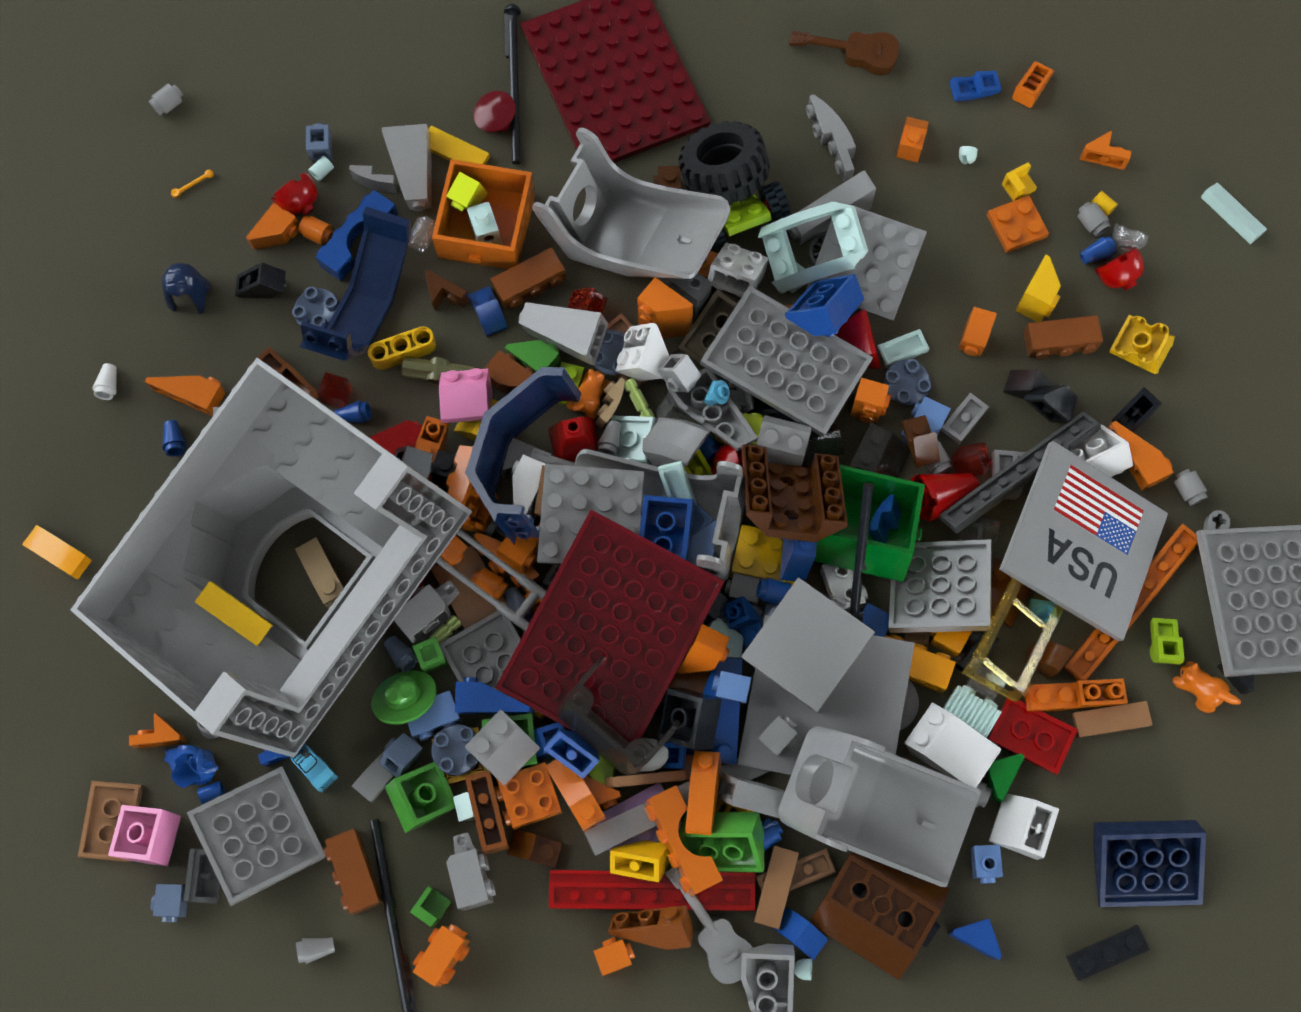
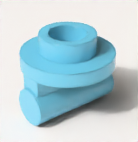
[704,380,730,406]
[1029,599,1056,622]

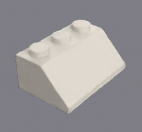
[1070,425,1133,477]

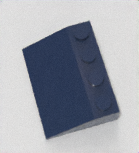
[1093,820,1206,907]

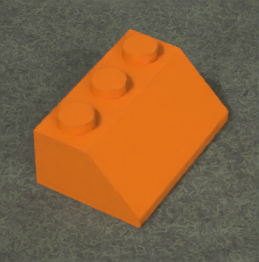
[637,277,693,338]

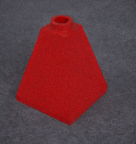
[835,310,881,369]
[548,417,599,463]
[369,420,422,456]

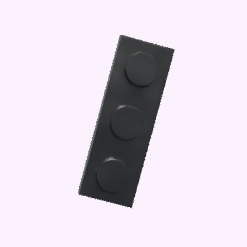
[1066,925,1150,981]

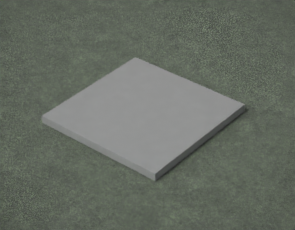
[738,615,915,775]

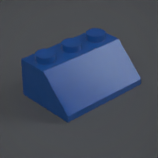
[785,274,864,337]

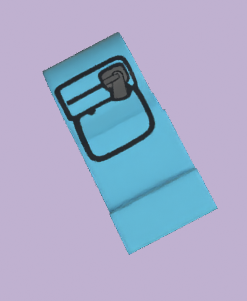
[290,744,339,793]

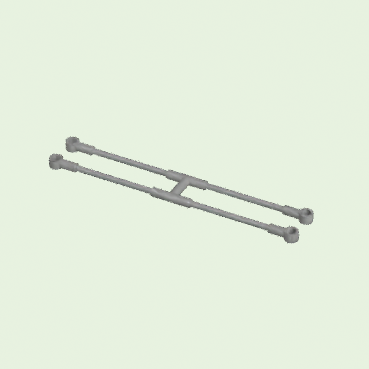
[436,529,547,631]

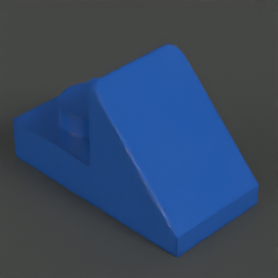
[468,286,508,337]

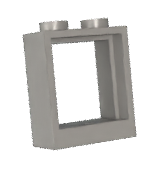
[718,773,785,818]

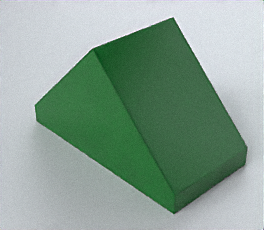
[985,753,1025,803]

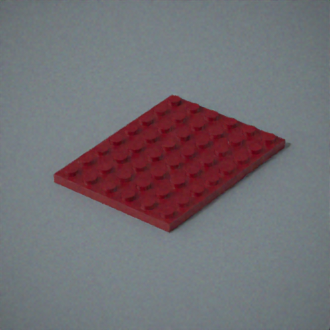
[520,0,711,163]
[495,509,725,761]

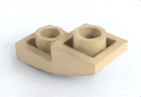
[595,377,625,429]

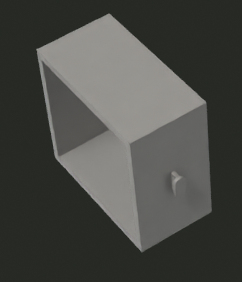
[741,577,875,713]

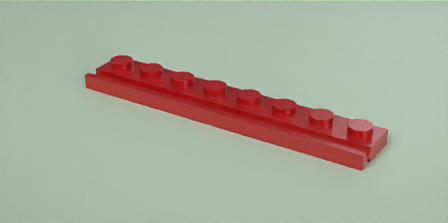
[549,870,755,911]

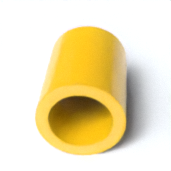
[1091,191,1118,216]

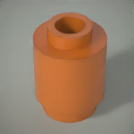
[298,216,334,246]
[471,567,509,601]

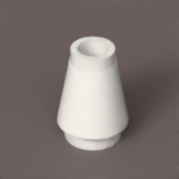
[92,363,117,400]

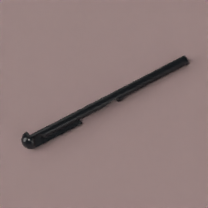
[504,4,521,165]
[849,483,874,622]
[369,819,417,1012]

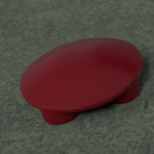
[473,91,516,132]

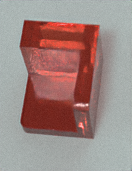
[317,372,353,408]
[951,442,992,476]

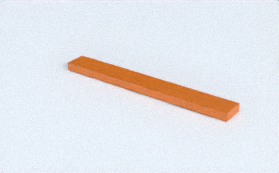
[1063,523,1198,681]

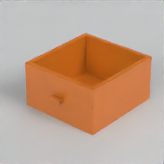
[432,159,536,269]

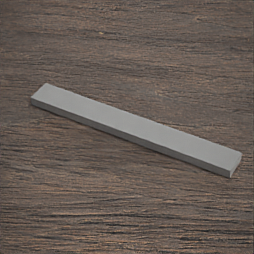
[584,758,771,856]

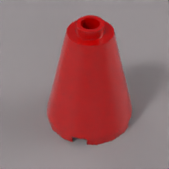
[910,473,980,522]

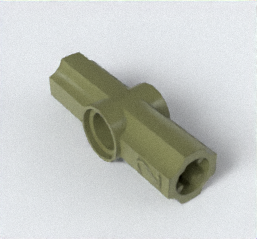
[402,357,475,387]

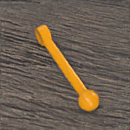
[171,169,214,199]

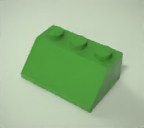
[678,812,764,872]

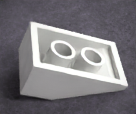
[511,455,545,520]
[904,702,1001,788]

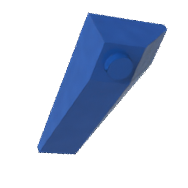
[686,657,742,764]

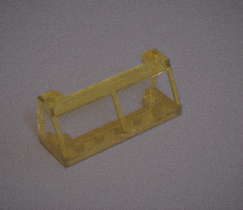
[962,577,1064,702]

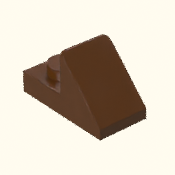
[425,269,469,310]
[901,415,940,468]
[507,830,563,868]

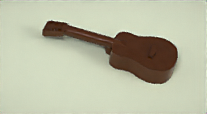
[789,31,899,76]

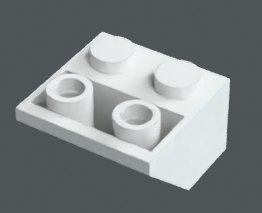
[616,323,669,381]
[988,794,1059,860]

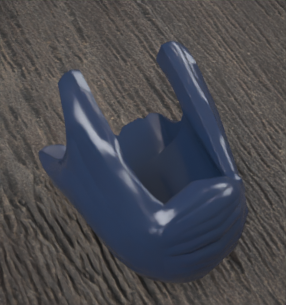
[162,263,211,314]

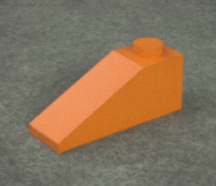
[144,376,226,417]
[1108,421,1174,491]
[685,751,722,835]
[545,759,606,832]

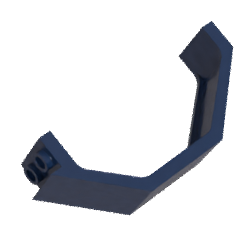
[299,207,411,361]
[465,367,581,545]

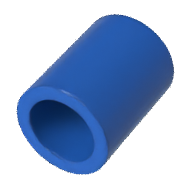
[197,781,226,805]

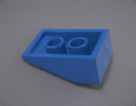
[639,495,696,561]

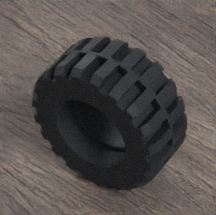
[678,121,770,205]

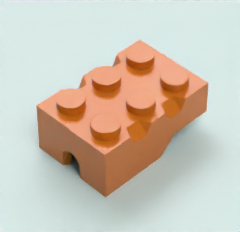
[446,445,498,533]

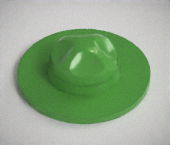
[371,670,437,725]

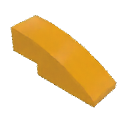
[22,525,92,580]

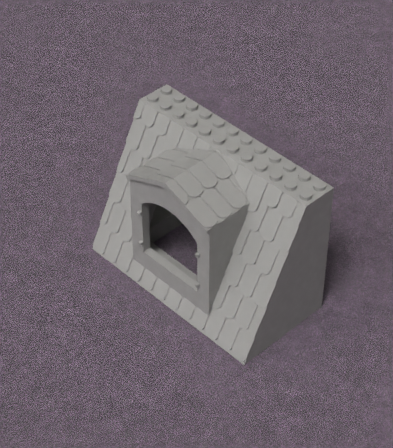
[70,358,472,758]

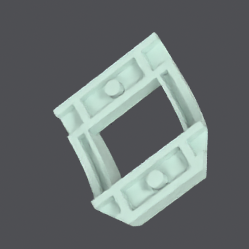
[758,202,868,294]

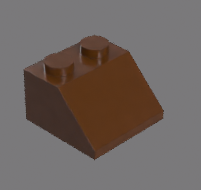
[991,557,1032,628]

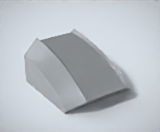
[643,417,711,467]

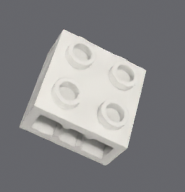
[707,242,769,298]

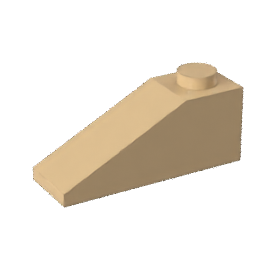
[295,537,345,609]

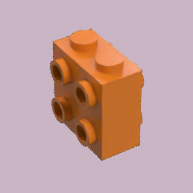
[495,762,563,830]
[413,924,470,987]

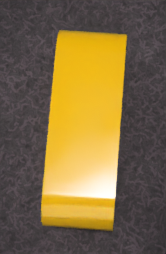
[367,326,436,370]

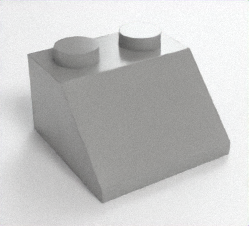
[756,415,812,466]
[464,709,540,786]

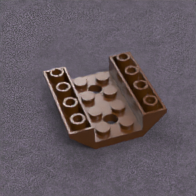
[742,444,848,542]
[809,851,949,980]

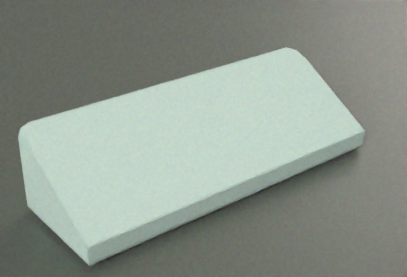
[1201,182,1267,244]

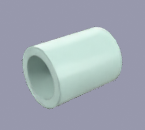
[308,156,334,181]

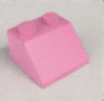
[439,368,493,423]
[108,805,181,867]

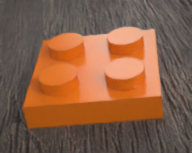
[986,195,1049,253]

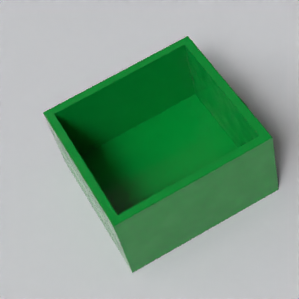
[814,465,925,582]

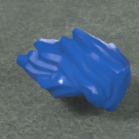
[164,745,219,788]

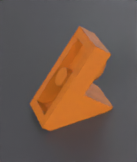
[1079,131,1132,170]
[129,713,187,749]

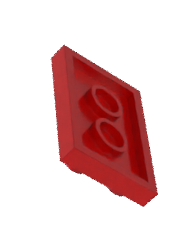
[988,695,1078,775]

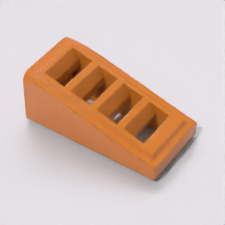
[1012,61,1055,108]

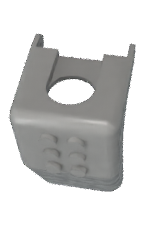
[532,128,730,279]
[574,449,746,581]
[778,726,981,887]

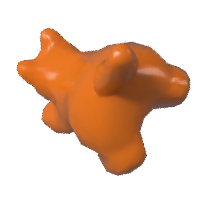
[566,369,610,419]
[1172,661,1241,713]

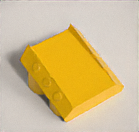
[1109,315,1175,374]

